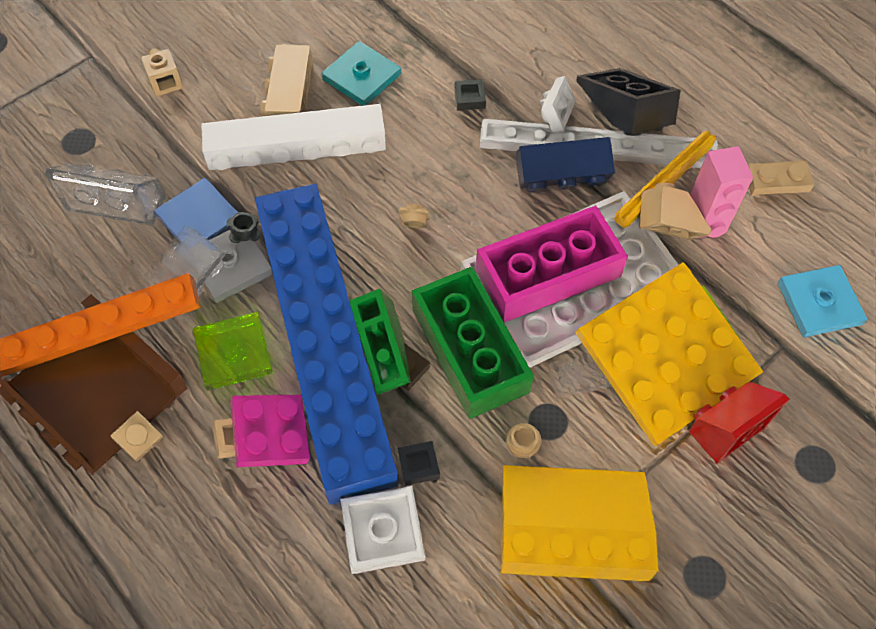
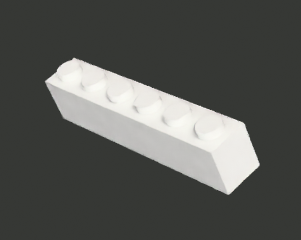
[202,104,386,170]

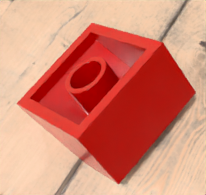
[689,382,790,464]

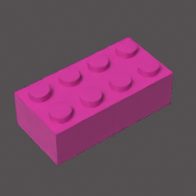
[475,205,628,323]

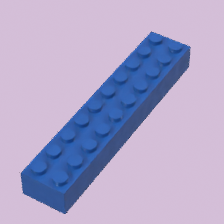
[254,183,399,505]

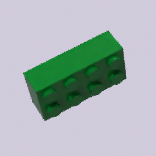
[411,266,534,419]

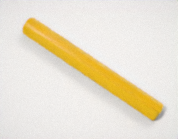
[614,131,716,228]

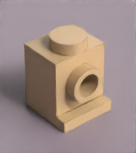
[141,48,183,97]

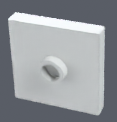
[341,486,425,574]

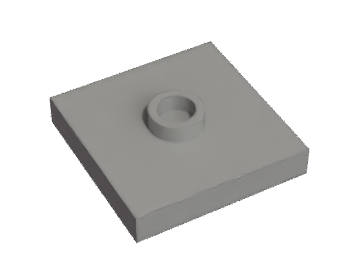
[186,229,273,303]

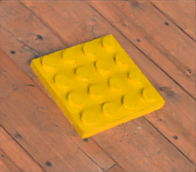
[575,262,763,446]

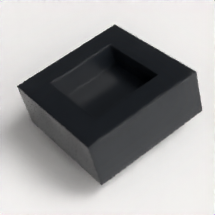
[398,441,440,486]

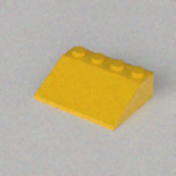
[500,465,658,581]

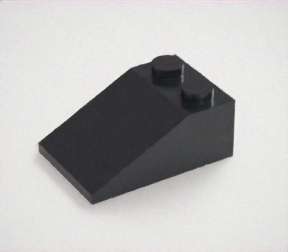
[576,68,681,136]

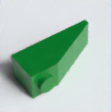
[349,288,411,395]

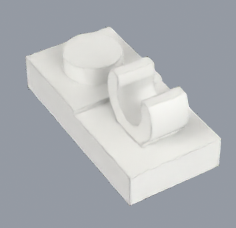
[540,76,576,133]

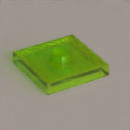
[193,312,273,391]

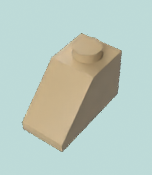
[640,183,711,240]

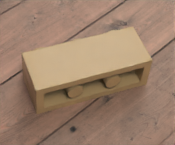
[261,44,313,117]

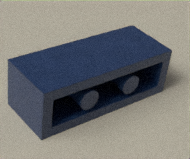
[515,137,615,192]

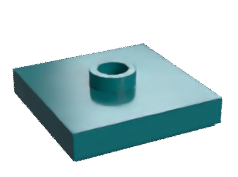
[321,41,401,106]

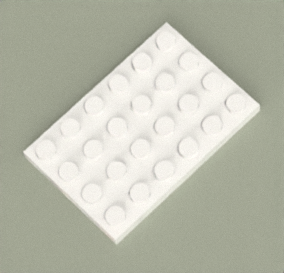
[461,191,679,368]

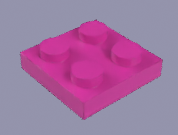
[230,394,310,467]

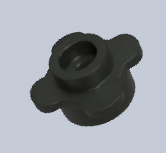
[227,212,261,243]

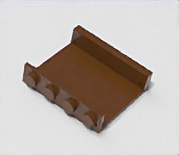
[0,294,187,475]

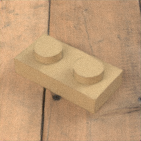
[748,161,815,195]

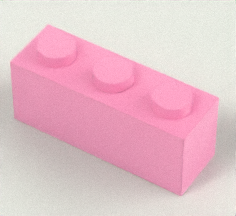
[690,146,753,238]

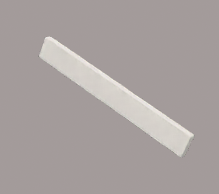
[479,119,718,168]

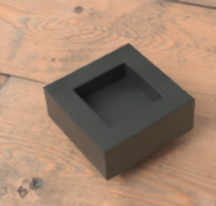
[454,79,486,111]

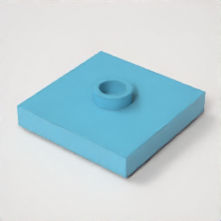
[777,265,868,338]

